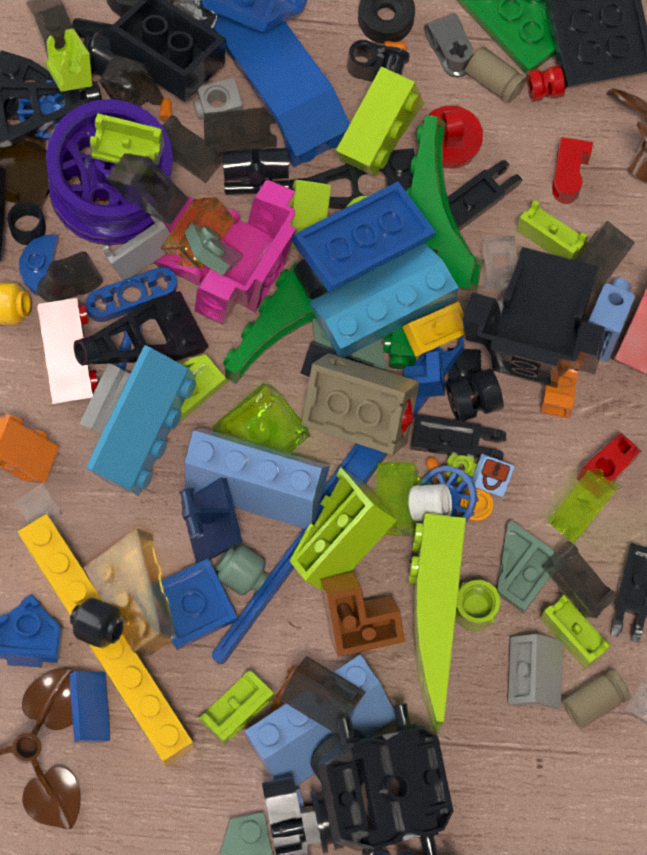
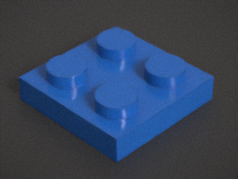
[147,558,238,650]

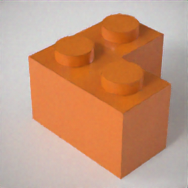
[0,414,59,483]

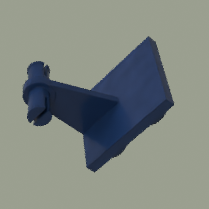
[179,478,242,563]

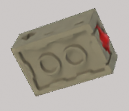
[301,353,420,455]

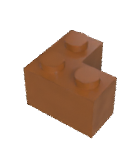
[320,572,405,657]

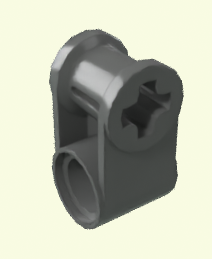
[424,13,473,78]

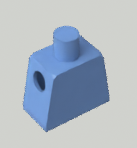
[588,278,635,362]

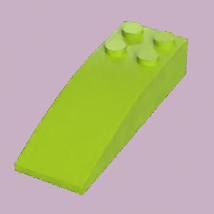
[408,513,466,733]

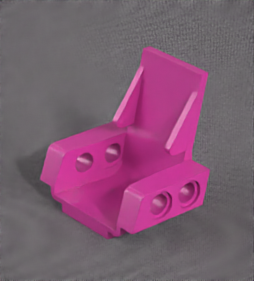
[153,180,296,325]

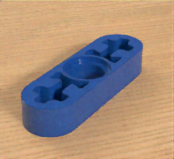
[86,267,177,322]

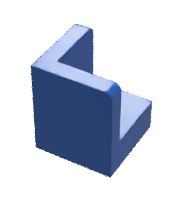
[404,351,445,398]

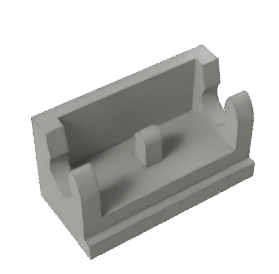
[102,212,178,280]

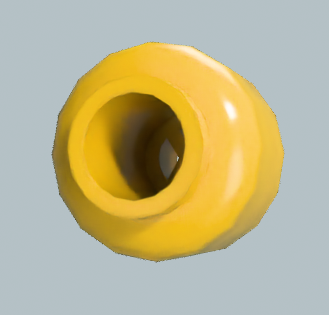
[0,283,31,325]

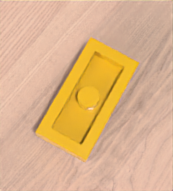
[402,301,465,357]

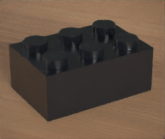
[110,0,226,102]

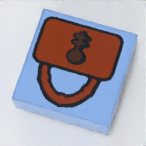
[473,454,515,497]

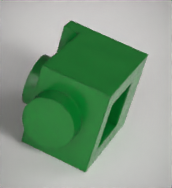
[383,328,416,369]

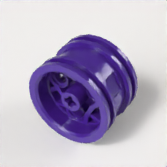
[46,99,173,246]

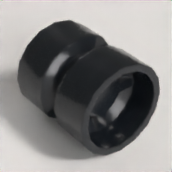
[445,368,504,422]

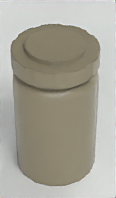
[465,46,527,103]
[563,670,630,729]

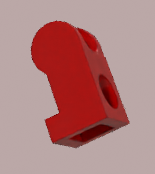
[552,137,593,204]
[577,433,642,499]

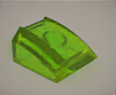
[212,383,311,453]

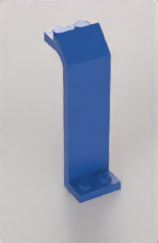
[191,0,350,168]

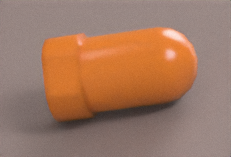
[384,41,407,51]
[159,98,172,121]
[426,457,446,481]

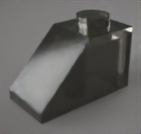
[26,0,73,58]
[106,153,189,225]

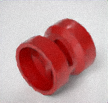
[527,66,565,102]

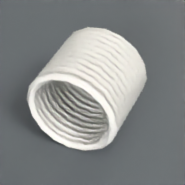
[408,484,452,523]

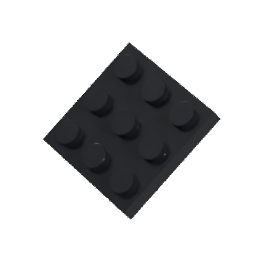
[545,0,647,89]

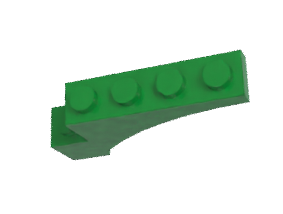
[406,115,483,292]
[223,262,316,384]

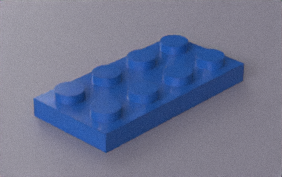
[291,182,436,293]

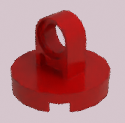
[419,105,483,169]

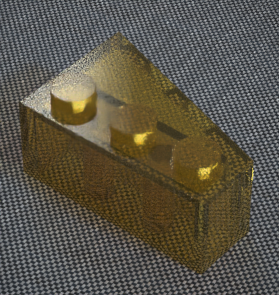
[83,528,176,656]

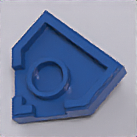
[0,594,62,668]

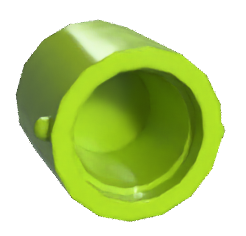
[455,580,501,632]

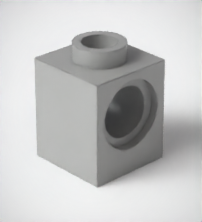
[193,78,243,129]

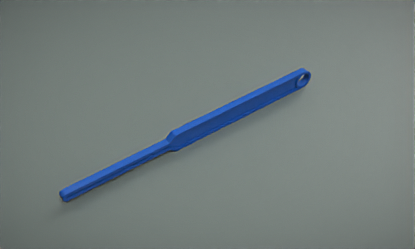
[212,336,465,665]

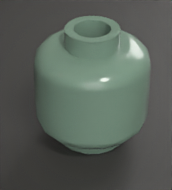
[215,545,267,595]

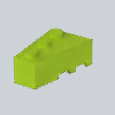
[336,66,424,176]
[290,467,397,591]

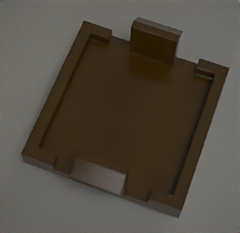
[0,135,49,209]

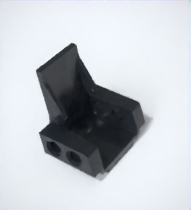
[463,247,605,388]

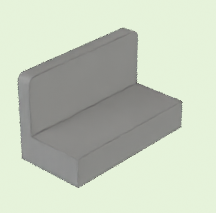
[80,363,130,434]
[508,634,563,709]

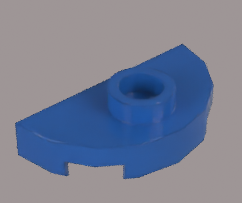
[19,235,59,298]

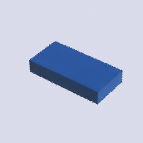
[69,671,110,743]

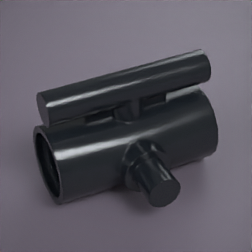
[223,145,289,195]

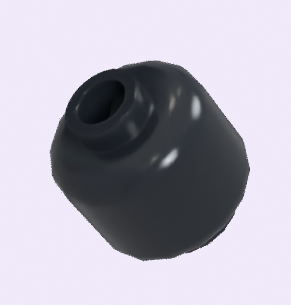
[83,31,125,79]
[70,597,125,648]

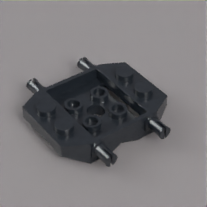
[318,703,454,855]

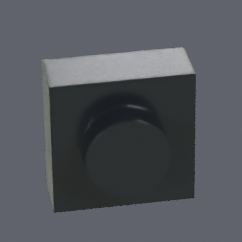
[448,348,481,381]

